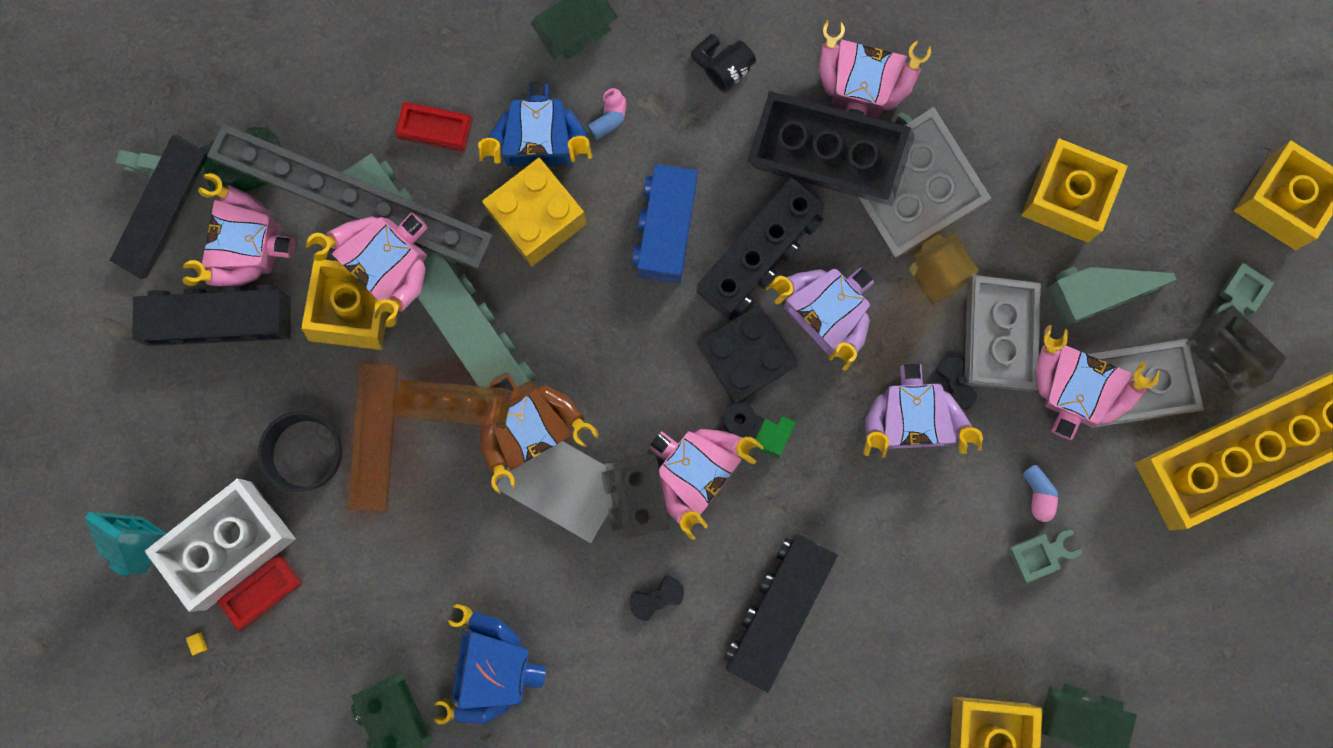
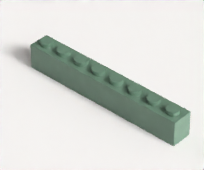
[342,153,537,403]

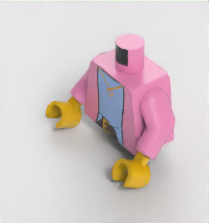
[818,20,931,118]
[182,173,296,287]
[305,212,428,327]
[1035,325,1160,440]
[648,429,764,540]

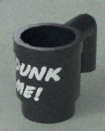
[691,34,756,93]

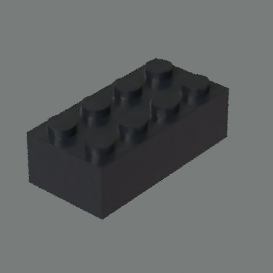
[747,91,915,206]

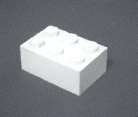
[145,479,296,612]

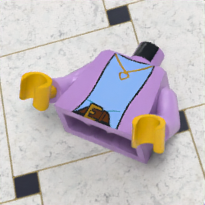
[765,268,874,371]
[863,364,983,458]

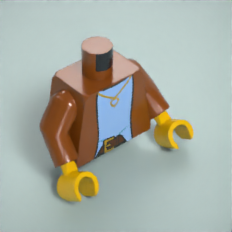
[480,373,598,494]

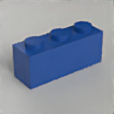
[632,164,698,283]

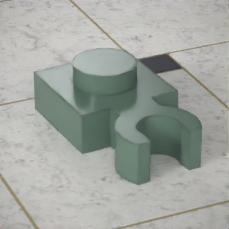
[115,150,161,180]
[1210,263,1274,332]
[1007,530,1083,583]

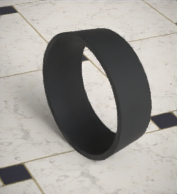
[258,411,342,492]

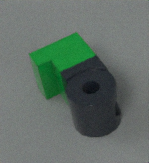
[723,403,796,459]

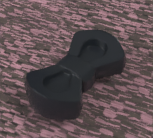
[936,356,978,410]
[630,575,684,621]

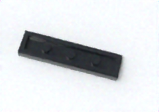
[109,135,208,279]

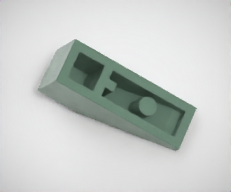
[1047,267,1177,328]

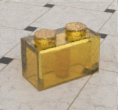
[909,232,979,305]

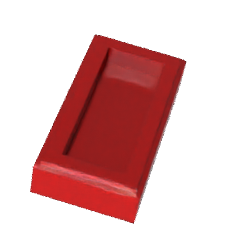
[395,102,473,152]
[217,554,302,631]

